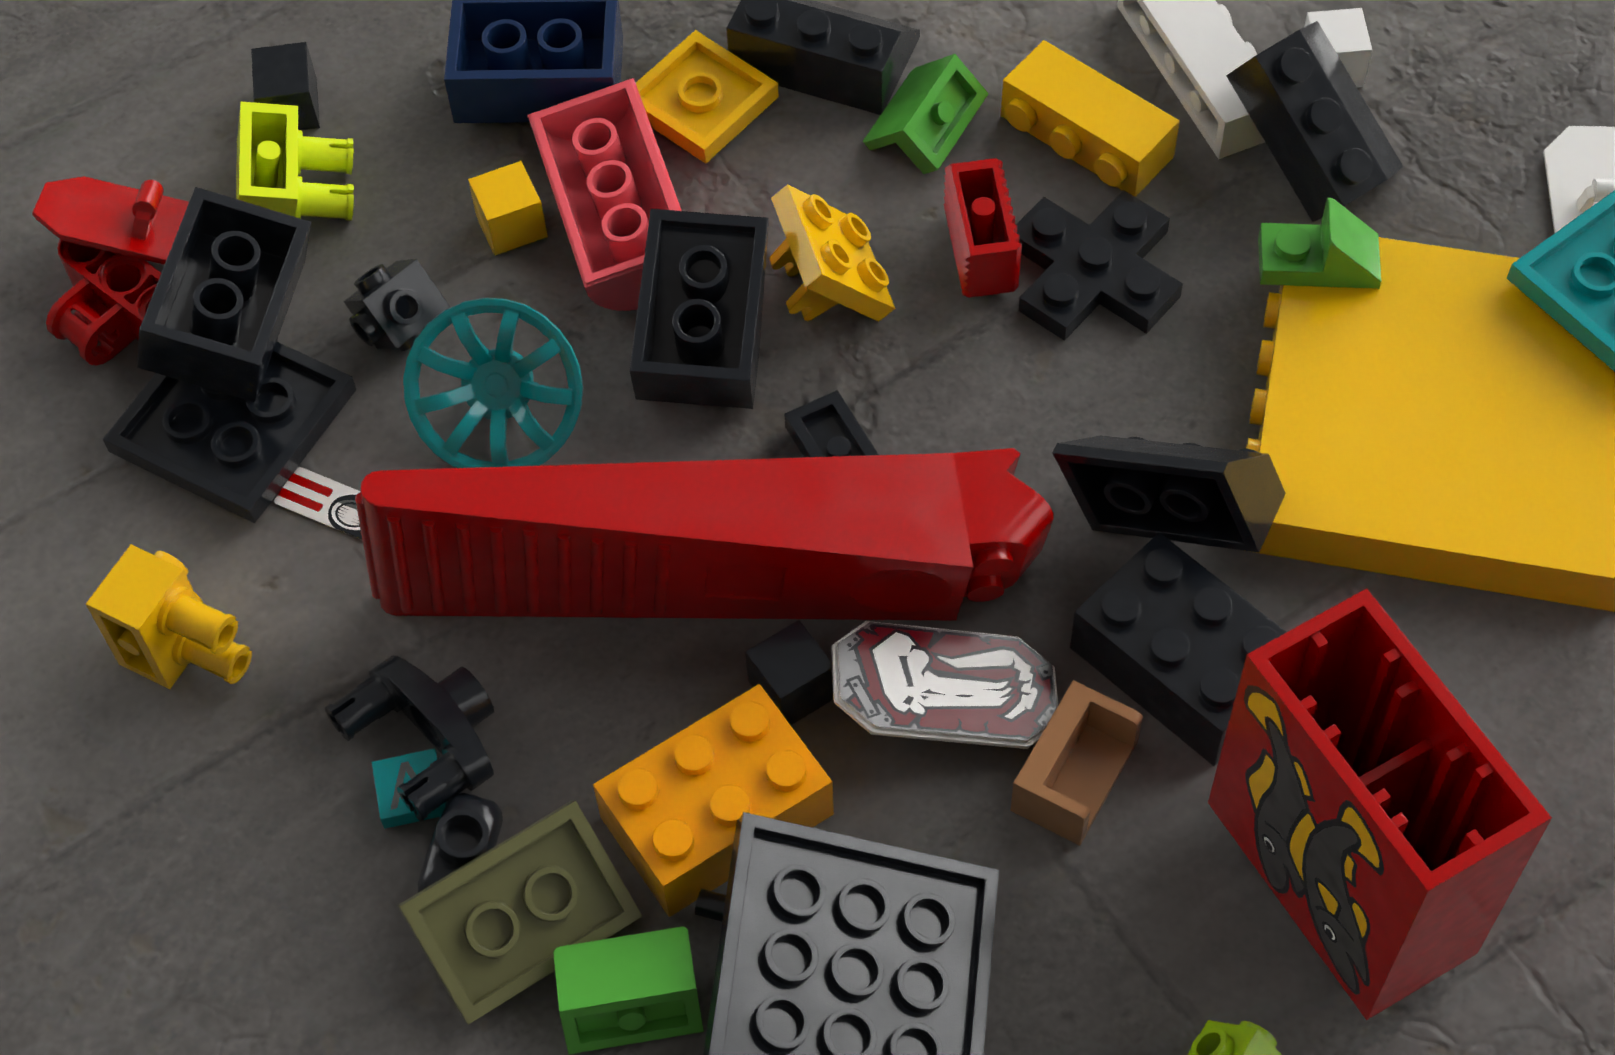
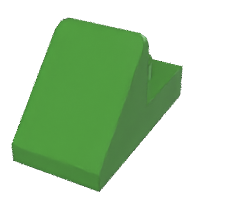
[1258,198,1382,289]

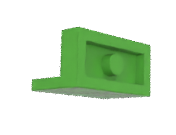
[863,54,989,174]
[553,926,704,1054]

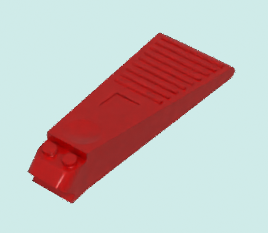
[355,448,1054,621]

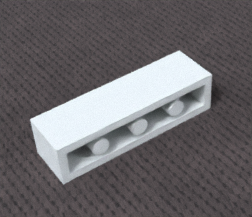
[1117,0,1265,159]

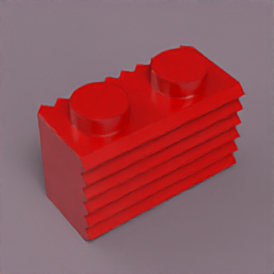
[943,158,1022,298]

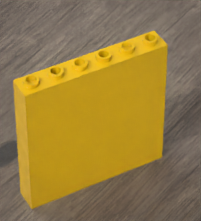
[1246,237,1615,612]

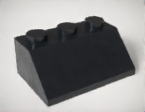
[726,0,920,115]
[1226,21,1403,222]
[1052,435,1286,553]

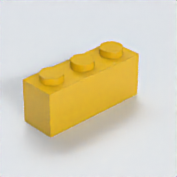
[1001,40,1180,197]

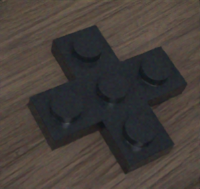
[1016,190,1183,341]

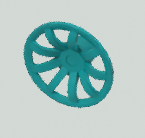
[403,298,583,468]

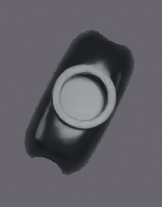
[418,793,503,893]

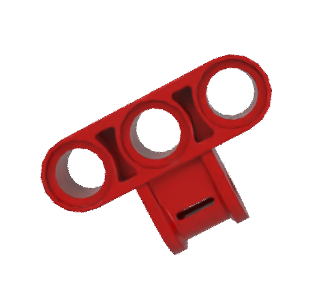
[46,239,161,366]

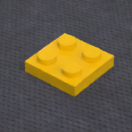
[636,30,779,164]

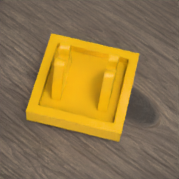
[769,184,896,322]

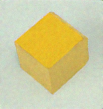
[468,161,548,256]

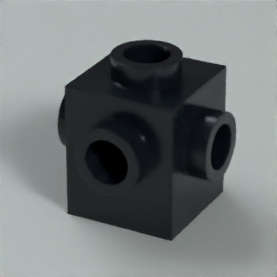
[344,259,450,351]

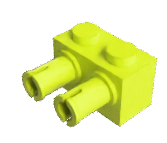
[236,101,354,221]

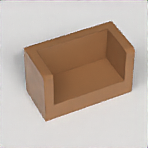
[1010,680,1143,846]

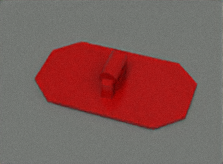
[32,176,189,265]

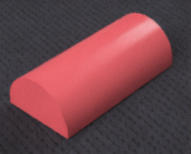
[528,78,682,311]

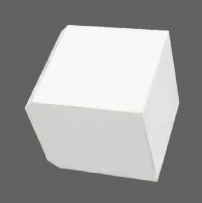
[1304,8,1372,87]

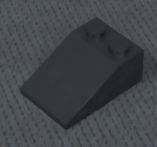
[630,209,769,409]

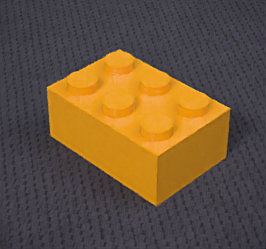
[593,684,834,917]

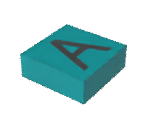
[371,748,446,829]

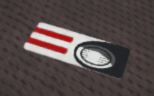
[274,467,362,540]

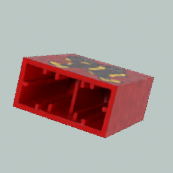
[1208,588,1552,1020]

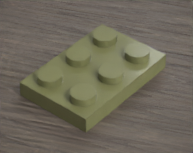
[397,801,642,1025]

